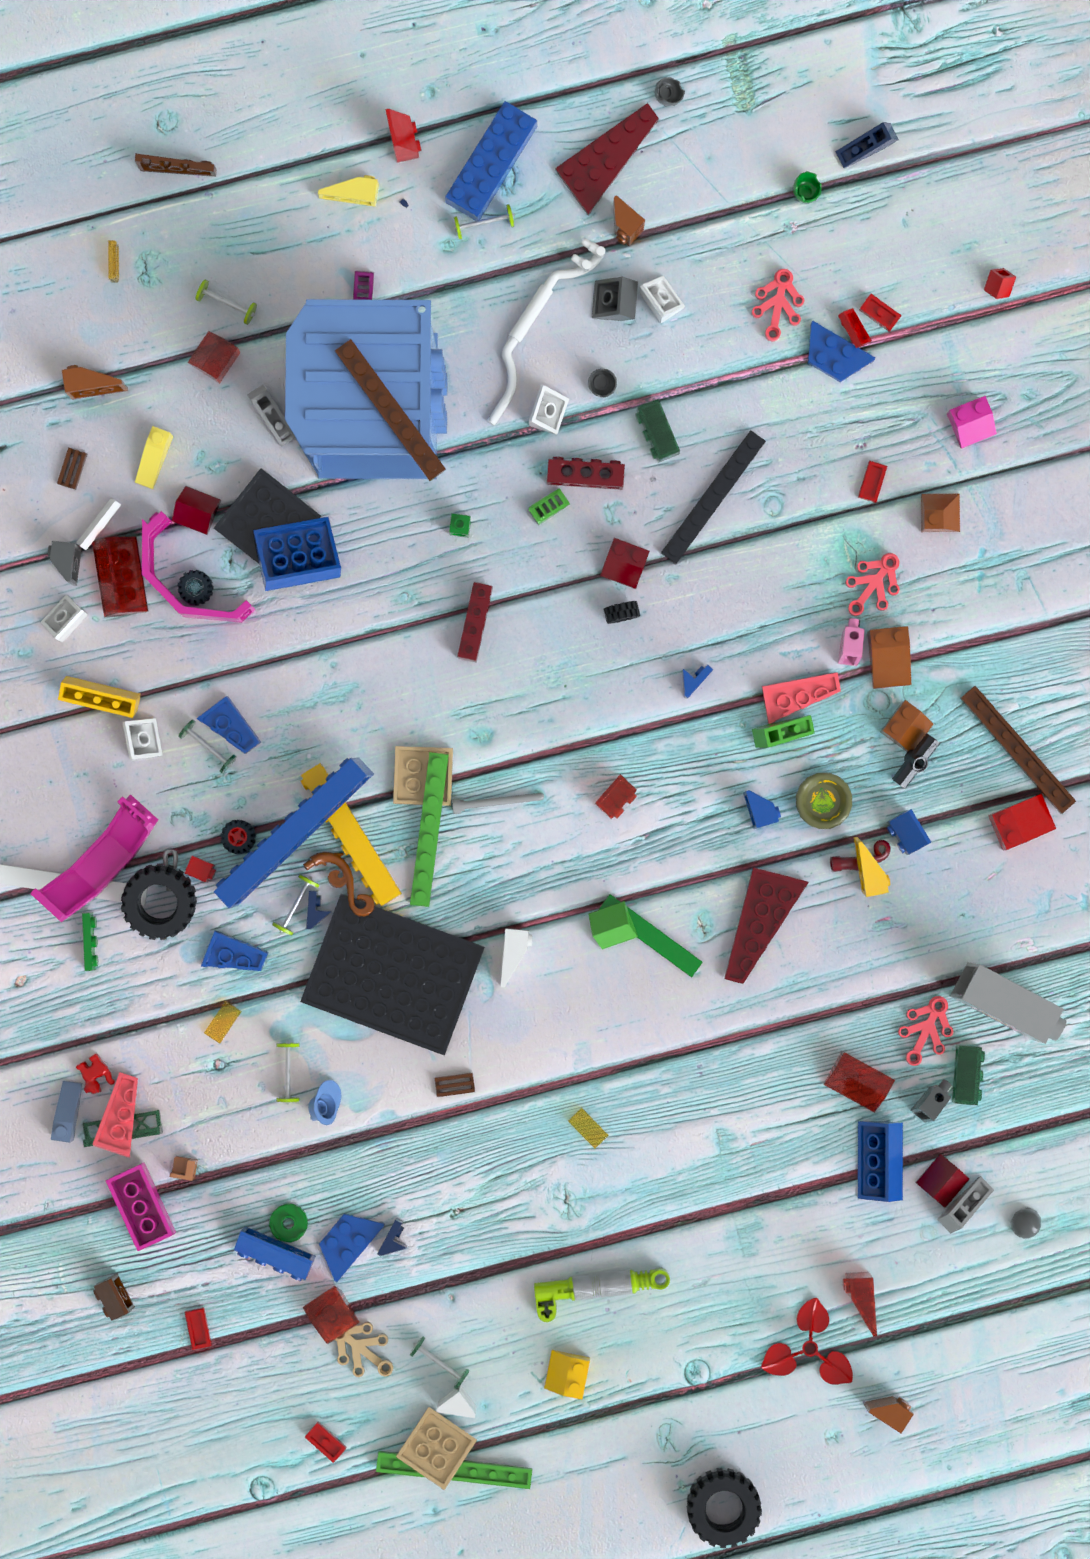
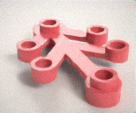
[752,269,804,342]
[845,553,900,616]
[898,996,953,1066]

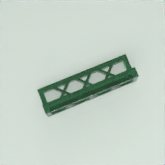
[83,1110,163,1147]

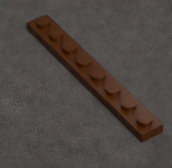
[335,339,446,481]
[960,686,1076,814]

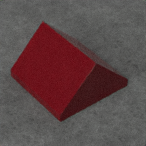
[172,486,221,535]
[915,1154,970,1208]

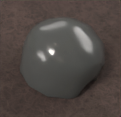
[654,77,685,106]
[588,368,617,398]
[1011,1208,1041,1239]

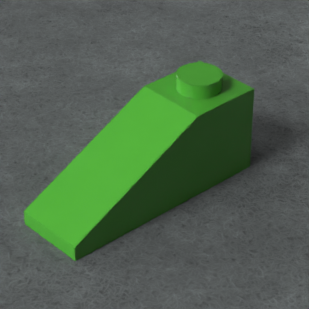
[752,715,815,748]

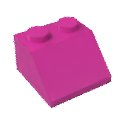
[947,396,997,449]

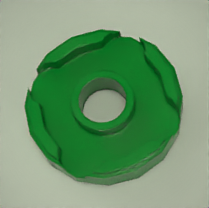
[269,1203,308,1243]

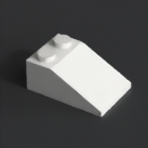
[501,928,532,987]

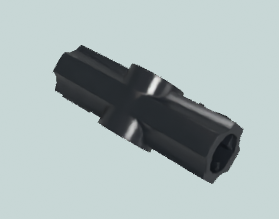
[892,733,940,789]

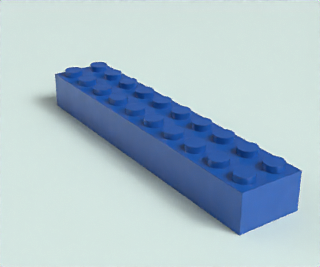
[214,757,374,909]

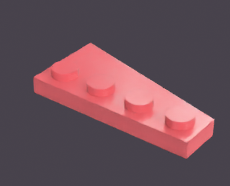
[762,672,841,724]
[93,1072,138,1158]

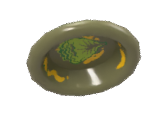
[796,772,852,829]

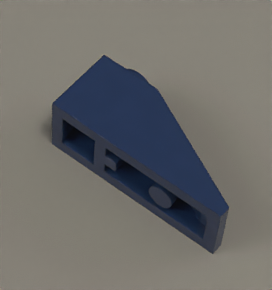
[835,122,899,168]

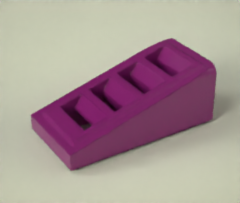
[353,271,374,300]

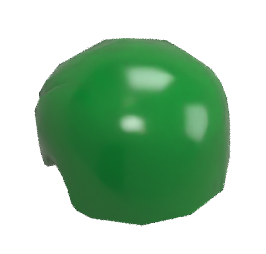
[793,171,822,204]

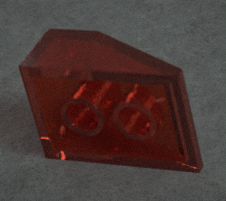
[842,1272,877,1337]

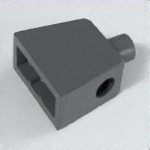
[910,1079,953,1123]

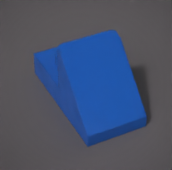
[682,665,713,699]

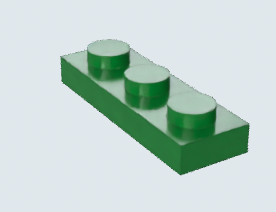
[82,913,98,971]

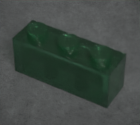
[635,399,680,463]
[952,1044,985,1105]

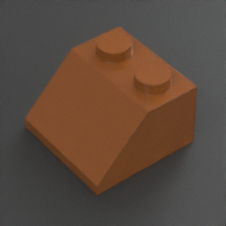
[613,195,645,246]
[880,700,933,752]
[864,1396,914,1434]

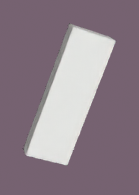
[76,498,121,550]

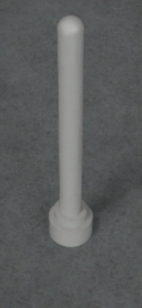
[452,793,544,814]

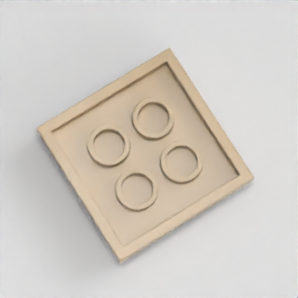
[393,746,453,806]
[396,1407,477,1490]

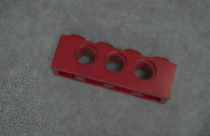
[547,457,625,490]
[457,582,493,663]

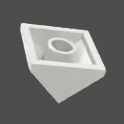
[639,276,685,323]
[529,385,569,435]
[41,594,88,643]
[123,718,163,761]
[436,1385,477,1418]

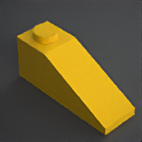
[854,837,890,897]

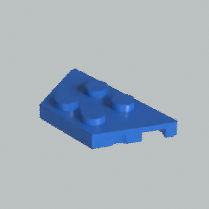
[808,321,875,383]
[319,1213,385,1283]

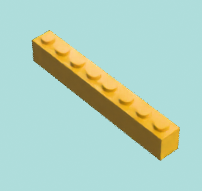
[300,763,402,906]

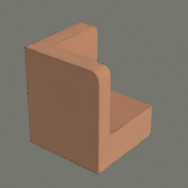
[169,1156,198,1181]

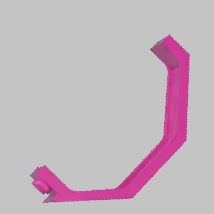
[142,511,256,623]
[30,794,159,922]

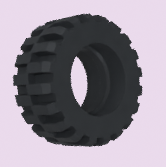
[121,863,197,940]
[686,1468,762,1548]

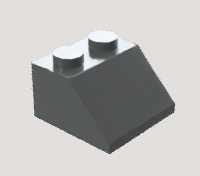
[592,277,638,321]
[47,541,82,586]

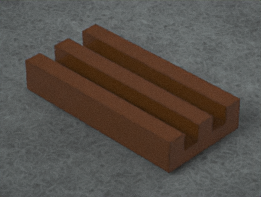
[57,447,87,490]
[434,1073,475,1097]

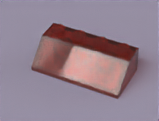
[92,536,148,617]

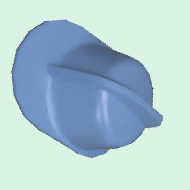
[308,1080,342,1125]

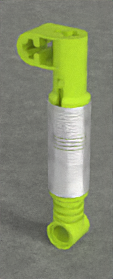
[534,1268,670,1322]

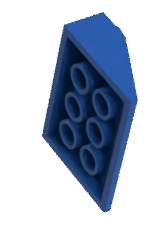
[253,517,341,591]

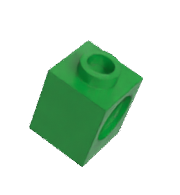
[449,513,471,538]

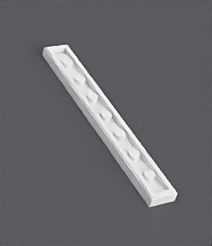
[0,864,148,906]

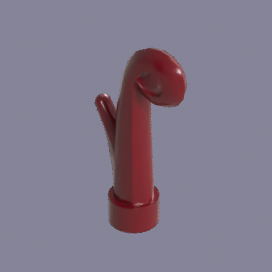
[830,840,891,872]

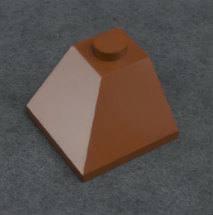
[921,494,960,532]

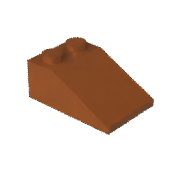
[62,365,128,400]
[867,626,912,689]

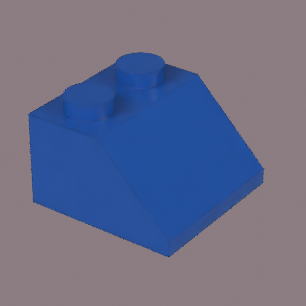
[743,790,781,829]
[887,809,931,855]

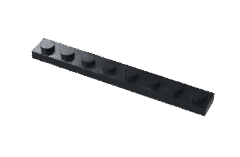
[661,430,766,564]

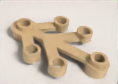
[330,1322,393,1377]

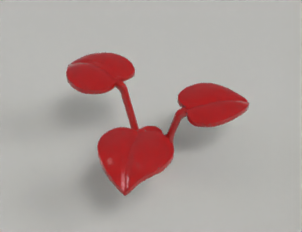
[761,1298,853,1385]

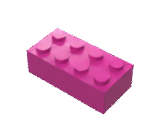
[106,1162,176,1251]

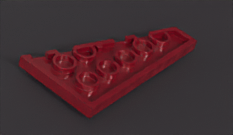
[555,103,659,215]
[724,867,809,984]

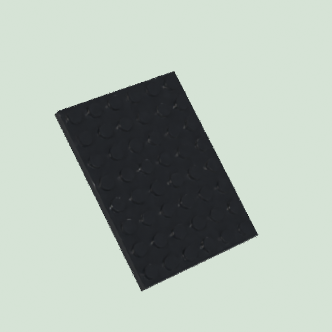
[300,894,485,1056]

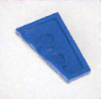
[196,696,261,754]
[201,930,269,971]

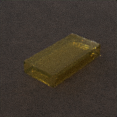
[108,240,119,283]
[204,1001,242,1044]
[568,1107,609,1148]

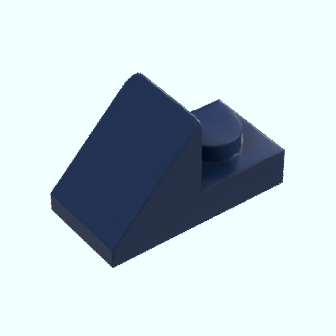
[306,891,332,929]
[377,1218,407,1256]

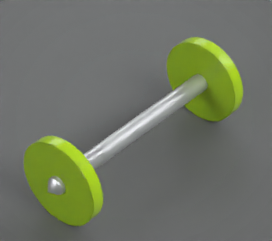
[453,204,515,239]
[195,279,257,325]
[272,874,319,936]
[276,1040,300,1105]

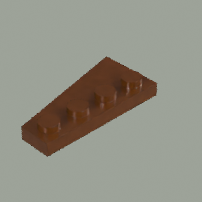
[135,153,217,177]

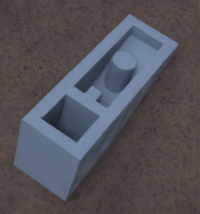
[51,1081,83,1143]

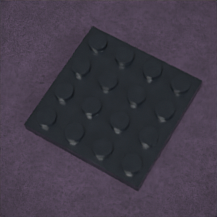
[214,468,321,564]

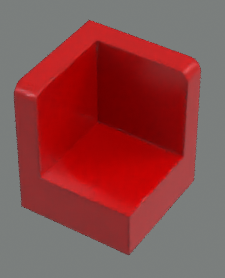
[984,268,1016,299]

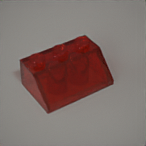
[823,1051,895,1113]

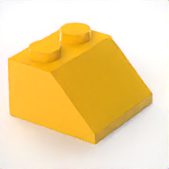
[544,1350,590,1400]

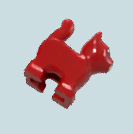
[76,1053,115,1094]

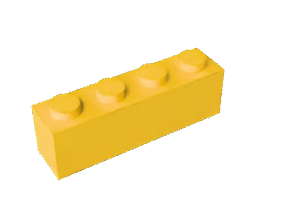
[58,676,141,718]

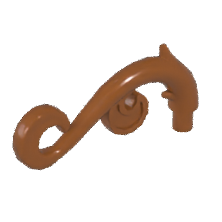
[303,852,374,917]

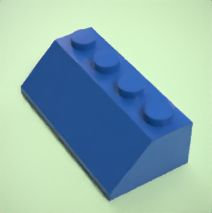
[858,1121,903,1202]
[234,1226,316,1281]

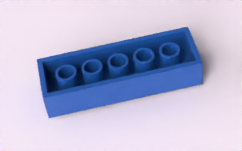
[445,101,538,221]

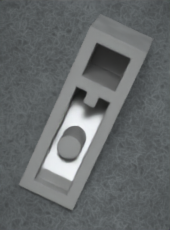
[247,385,295,446]
[937,1176,994,1234]

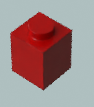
[184,856,216,883]

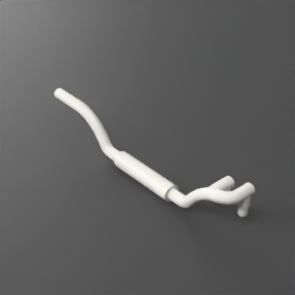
[487,238,605,426]

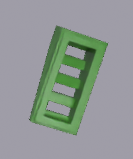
[528,488,570,525]

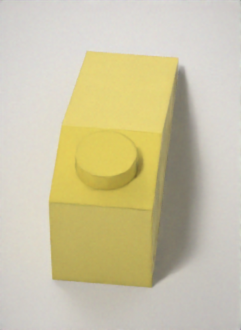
[318,175,379,207]
[135,426,173,489]

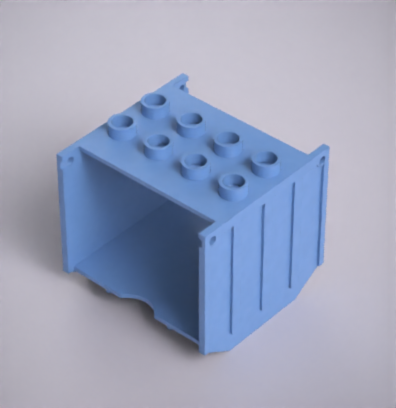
[285,299,448,479]

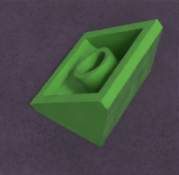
[588,901,638,949]

